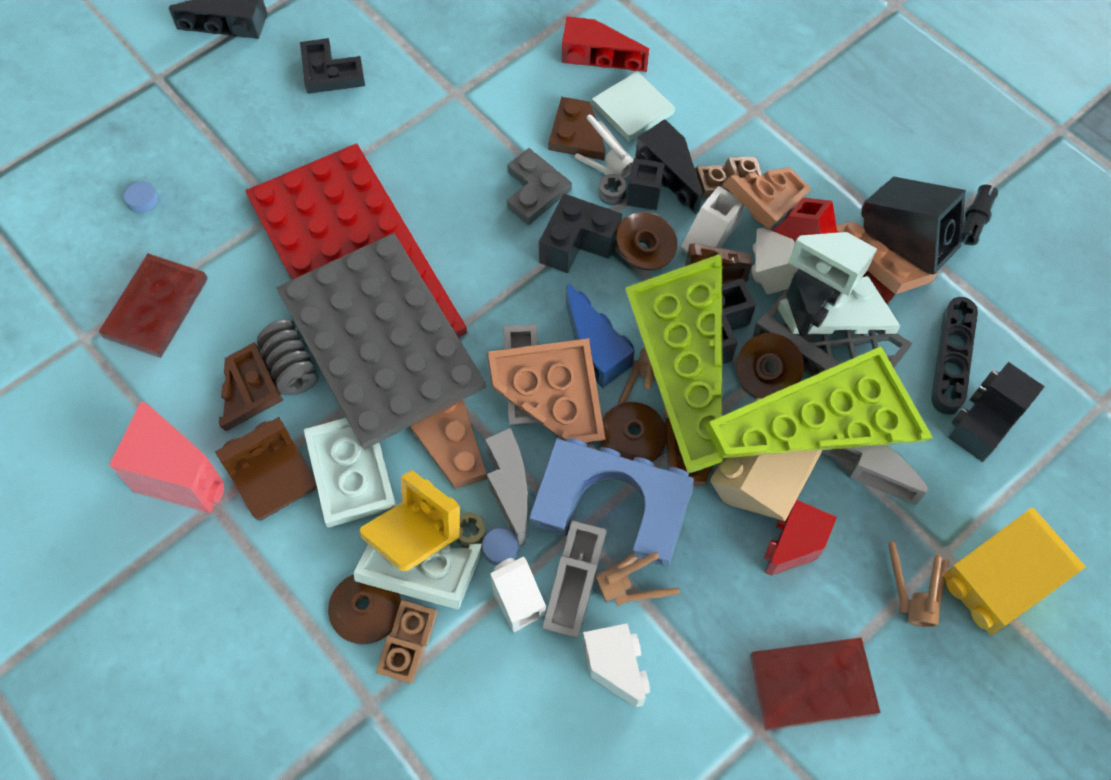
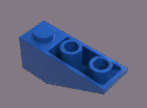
[566,284,635,388]

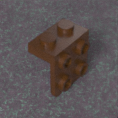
[215,417,317,521]

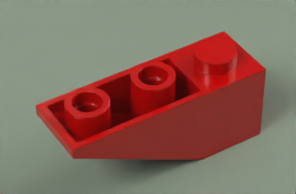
[562,16,650,72]

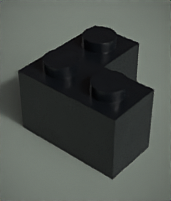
[539,193,622,273]
[722,278,756,364]
[948,362,1045,462]

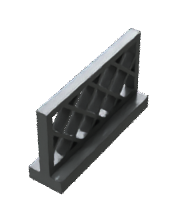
[753,289,912,376]

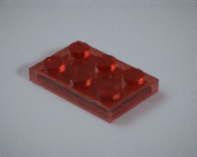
[98,253,208,358]
[750,637,881,731]

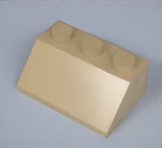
[710,398,823,521]

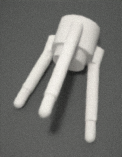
[574,114,634,178]

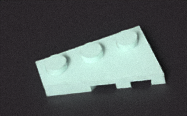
[778,276,900,334]
[354,544,482,610]

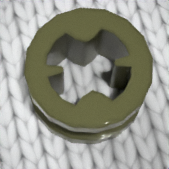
[456,512,486,548]

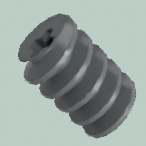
[257,319,319,395]

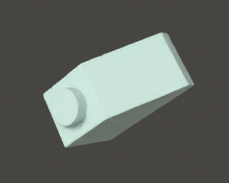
[788,232,877,296]

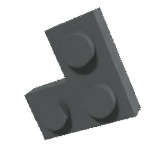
[507,148,572,225]

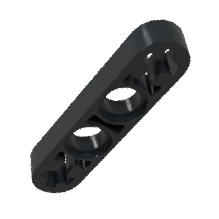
[931,297,978,415]

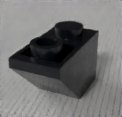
[786,269,843,337]

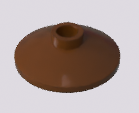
[616,212,677,271]
[736,333,804,399]
[600,402,666,462]
[328,574,401,644]

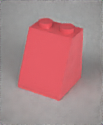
[109,402,224,513]

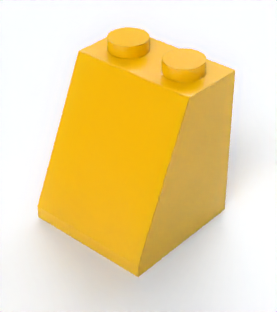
[943,507,1086,636]

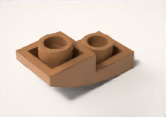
[695,157,763,198]
[376,600,439,684]

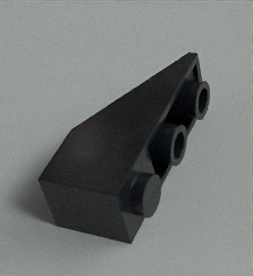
[168,0,268,39]
[635,119,702,214]

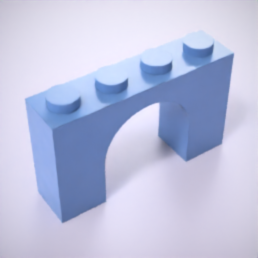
[529,438,694,568]

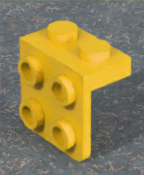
[360,470,460,571]

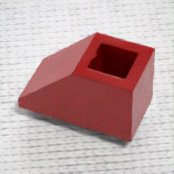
[771,198,837,242]
[763,500,837,576]

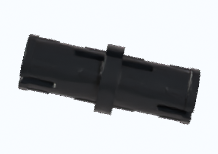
[961,184,999,245]

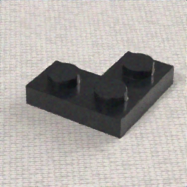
[300,38,365,94]

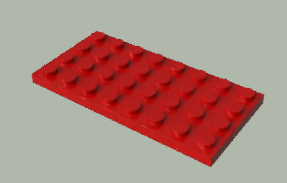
[245,143,467,337]

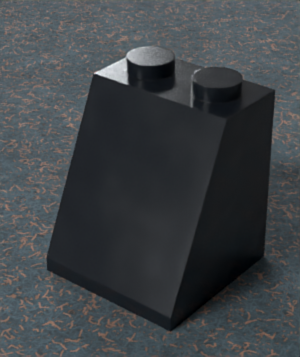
[861,176,966,275]

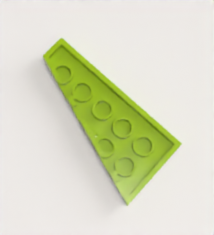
[625,254,722,474]
[705,346,933,458]

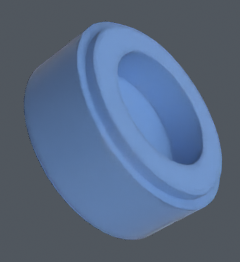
[124,182,158,213]
[482,528,519,565]

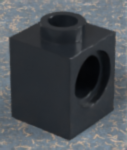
[626,158,665,210]

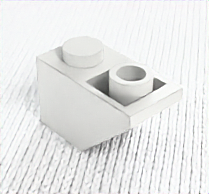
[680,186,744,254]
[752,227,799,295]
[490,556,546,633]
[583,623,650,707]

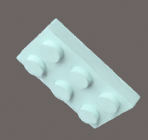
[304,418,396,528]

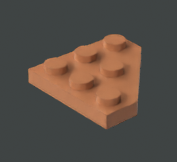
[487,338,605,443]

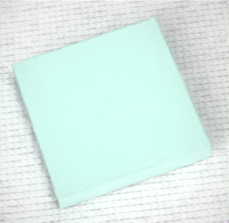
[592,71,675,142]

